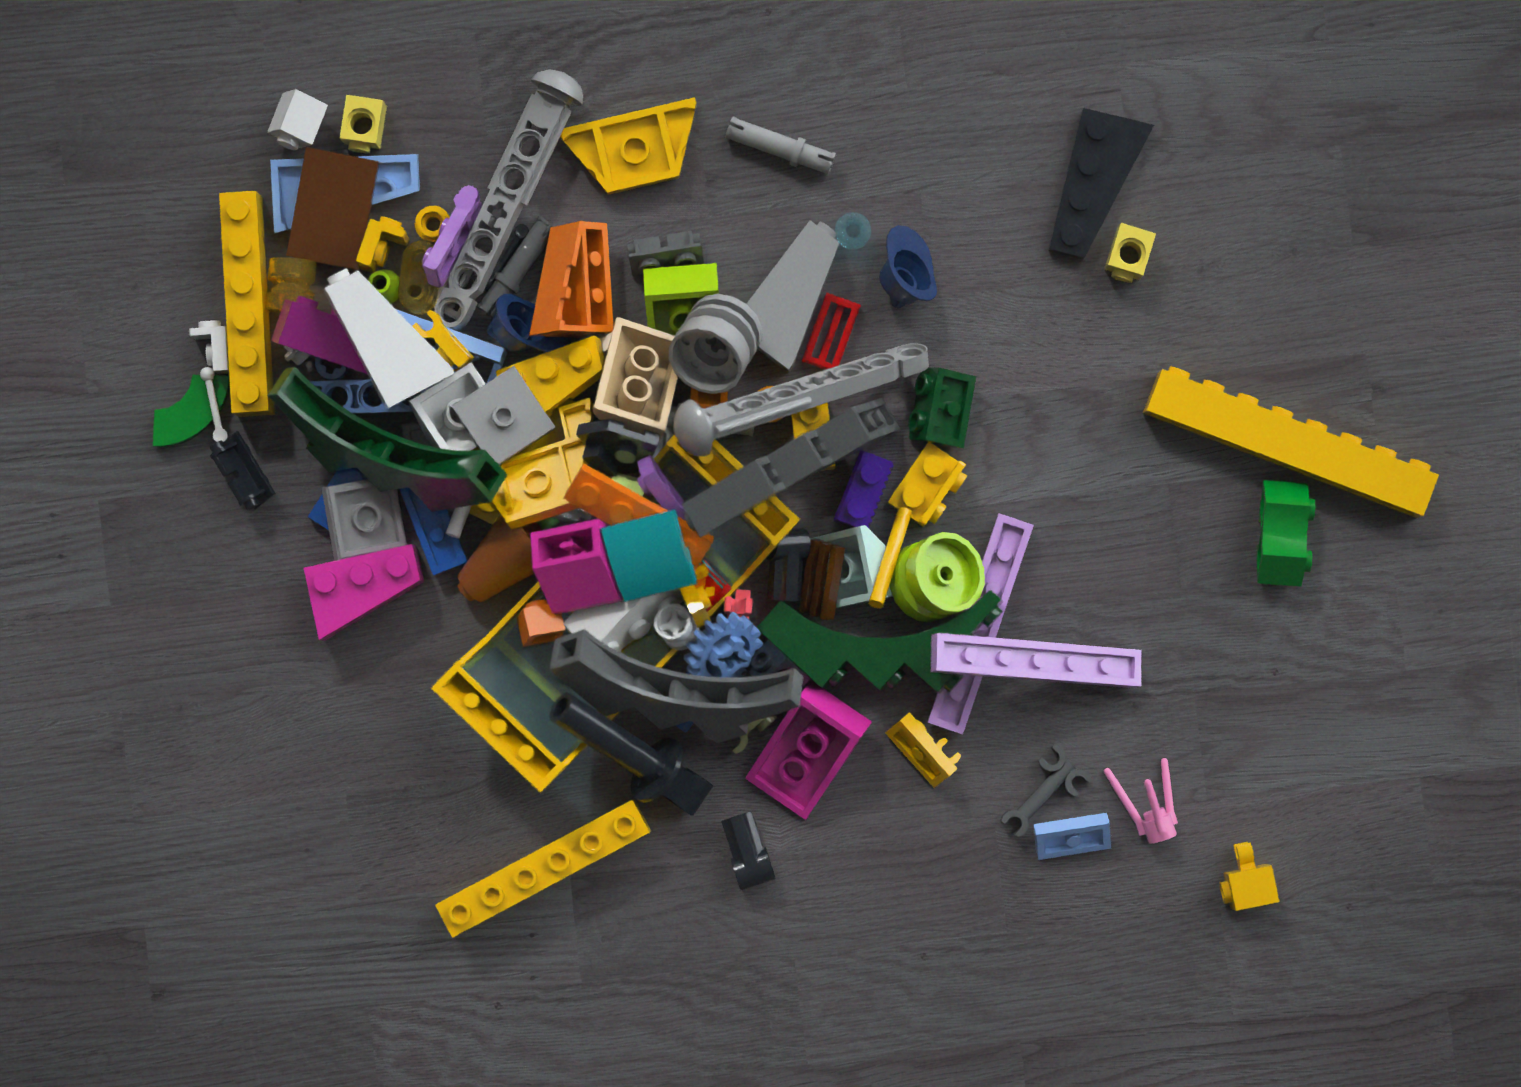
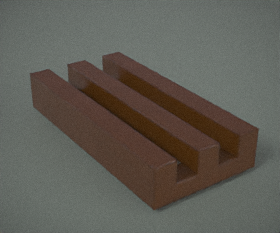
[799,539,845,620]

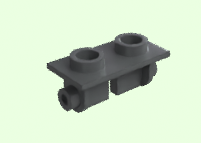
[627,230,704,276]

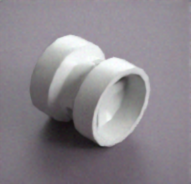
[654,604,699,650]

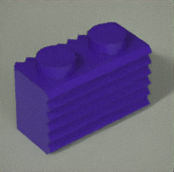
[833,450,894,529]

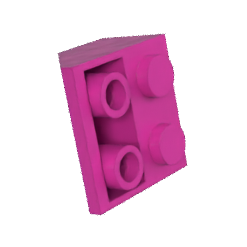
[530,519,623,614]

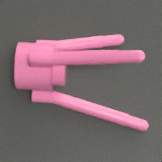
[1104,758,1178,844]

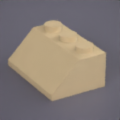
[592,317,678,441]

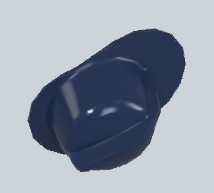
[879,225,937,309]
[487,294,572,354]

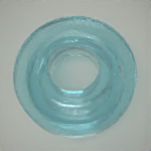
[835,212,871,249]

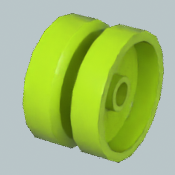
[889,532,985,622]

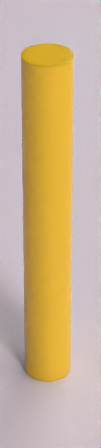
[869,507,912,608]

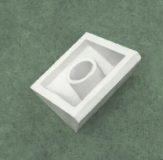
[409,362,486,451]

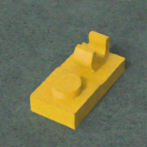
[679,564,712,627]
[885,712,961,788]

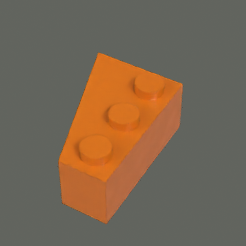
[529,221,614,338]

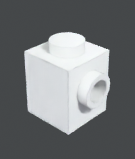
[267,89,328,150]

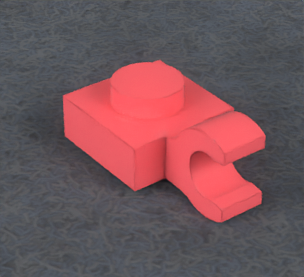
[724,589,753,619]

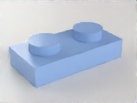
[1034,813,1111,860]

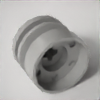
[669,294,762,394]

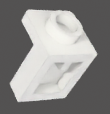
[189,320,229,374]

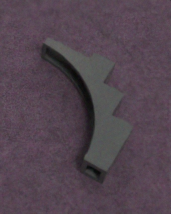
[550,629,803,743]

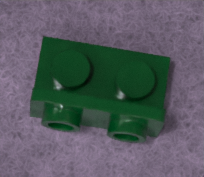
[908,367,976,448]

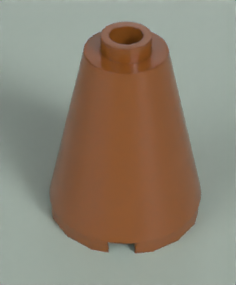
[457,514,542,602]

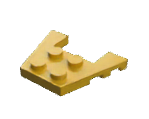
[471,397,594,530]

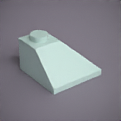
[810,525,893,608]

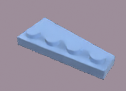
[270,154,420,233]

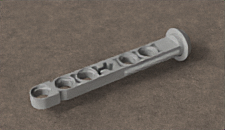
[434,69,583,331]
[674,343,929,456]

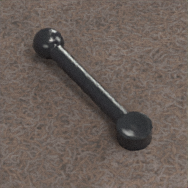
[484,224,529,291]

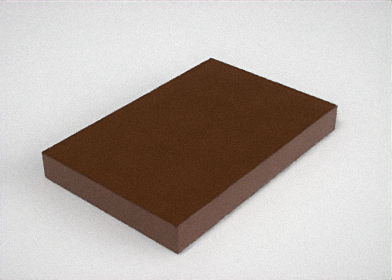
[286,147,380,270]

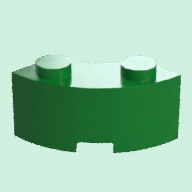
[1256,480,1315,587]

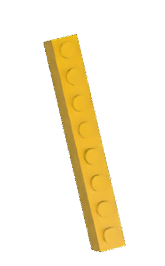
[1143,366,1439,518]

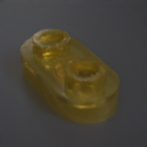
[398,240,439,315]

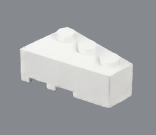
[564,589,684,653]

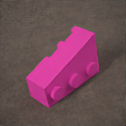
[304,544,424,641]

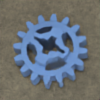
[684,612,763,678]

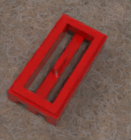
[802,293,861,370]

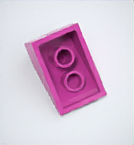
[745,680,872,820]

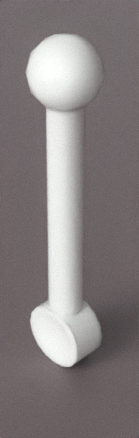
[200,367,228,442]

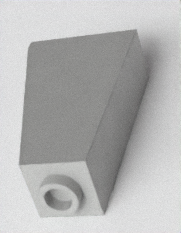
[747,221,839,373]

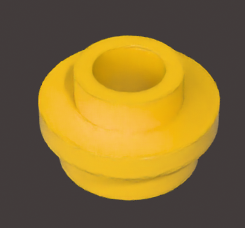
[415,206,450,243]

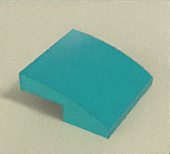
[601,510,697,602]

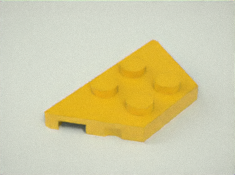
[560,97,696,195]

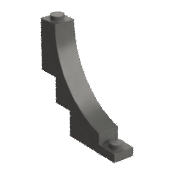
[682,398,900,537]

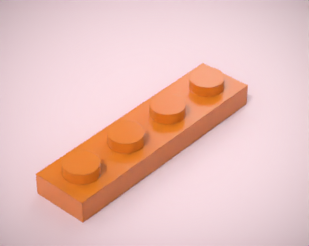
[563,463,714,572]

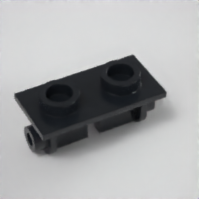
[209,431,276,511]

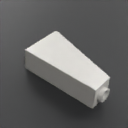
[323,268,454,408]

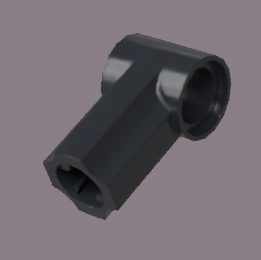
[763,528,811,601]
[721,811,776,890]

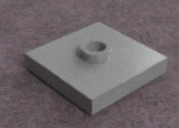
[452,366,555,465]
[322,479,407,560]

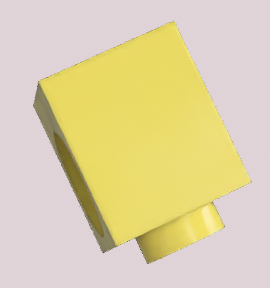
[340,95,387,153]
[1105,223,1156,283]

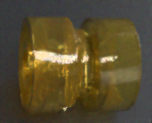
[266,257,317,313]

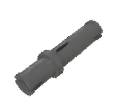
[477,216,555,318]

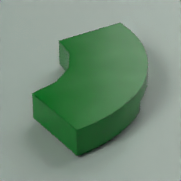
[153,375,230,447]

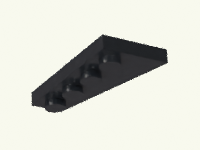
[1048,108,1154,259]

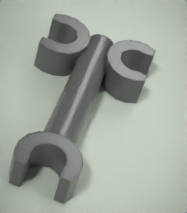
[1000,744,1092,837]

